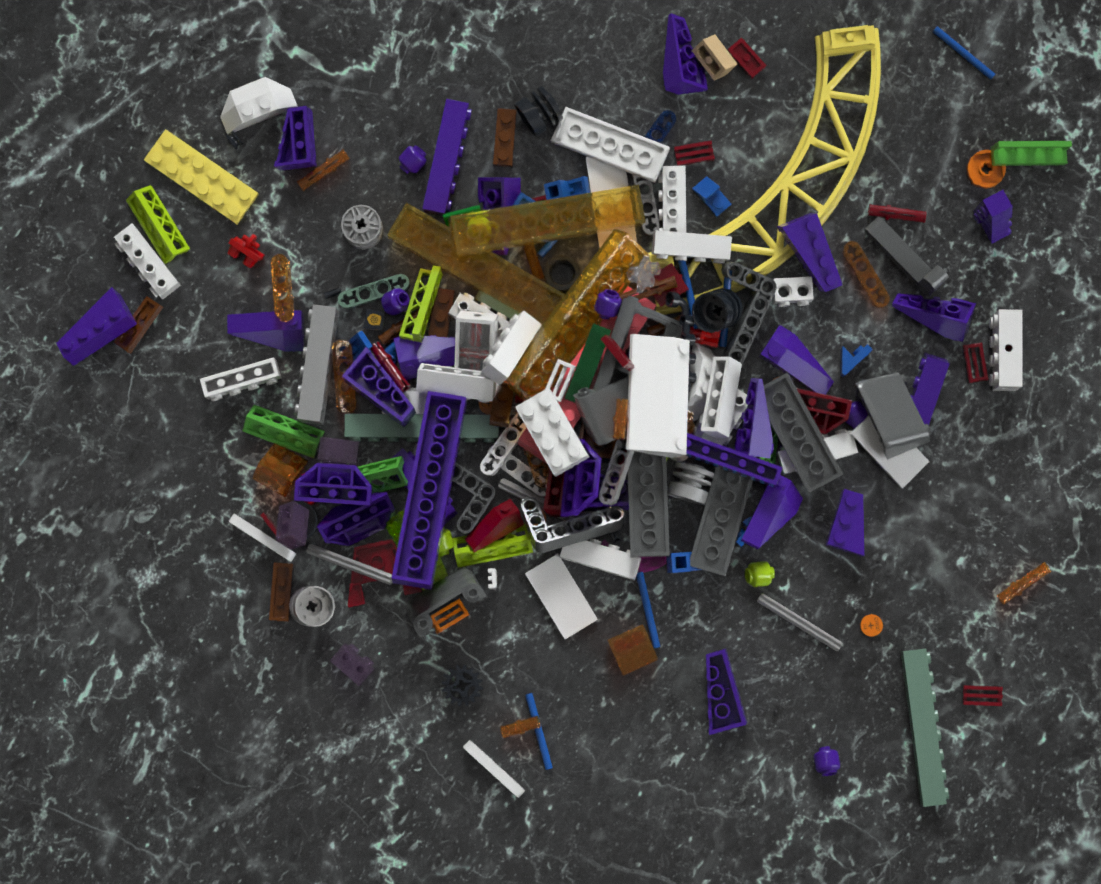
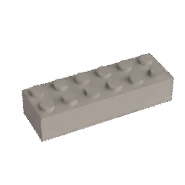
[294,304,339,425]

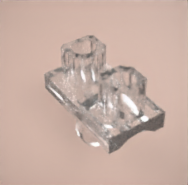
[626,256,661,293]

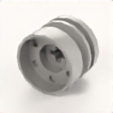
[341,204,383,250]
[667,462,714,505]
[289,586,335,627]

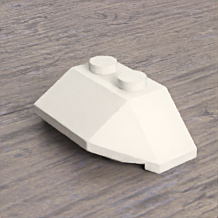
[221,77,298,135]
[687,343,715,421]

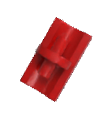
[228,234,265,268]
[690,327,721,348]

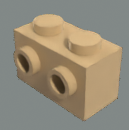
[692,35,737,81]

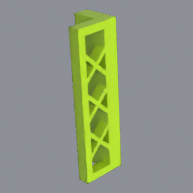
[126,185,190,264]
[399,265,443,343]
[453,524,533,568]

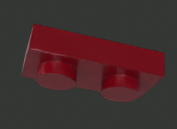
[727,37,767,79]

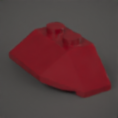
[797,388,852,434]

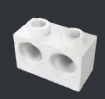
[773,277,813,307]

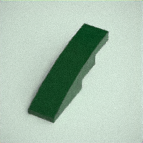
[564,323,611,403]

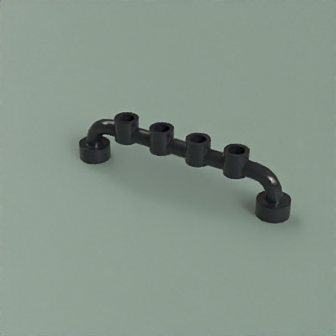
[665,292,697,394]

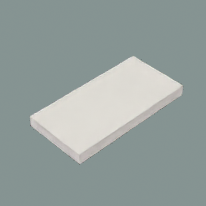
[850,415,929,488]
[525,554,598,639]

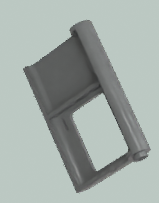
[593,296,682,391]

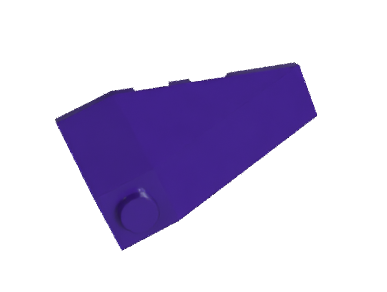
[663,13,708,95]
[478,177,521,255]
[892,293,976,342]
[227,310,304,352]
[759,325,834,394]
[394,334,455,380]
[741,475,803,549]

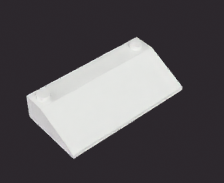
[626,334,690,458]

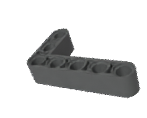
[864,216,949,297]
[721,262,777,364]
[413,443,496,534]
[521,497,624,553]

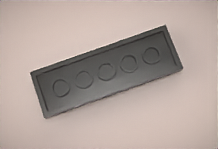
[764,373,844,493]
[627,450,670,558]
[690,467,753,576]

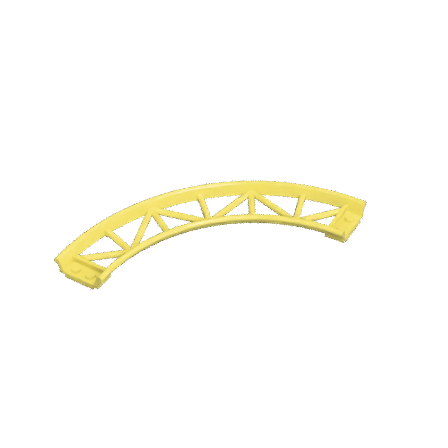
[648,25,881,315]

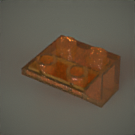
[252,443,308,497]
[607,624,658,676]

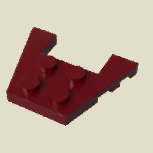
[348,539,422,608]

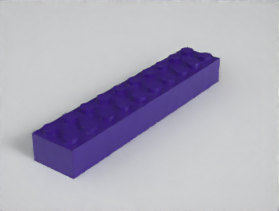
[391,391,467,590]

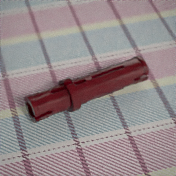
[868,204,927,223]
[369,342,411,393]

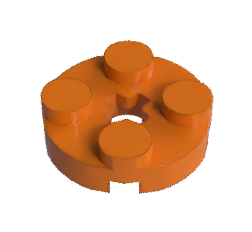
[967,150,1006,189]

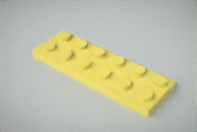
[144,129,259,225]

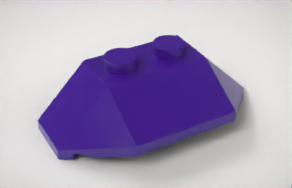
[561,439,602,517]
[294,463,372,506]
[317,492,395,546]

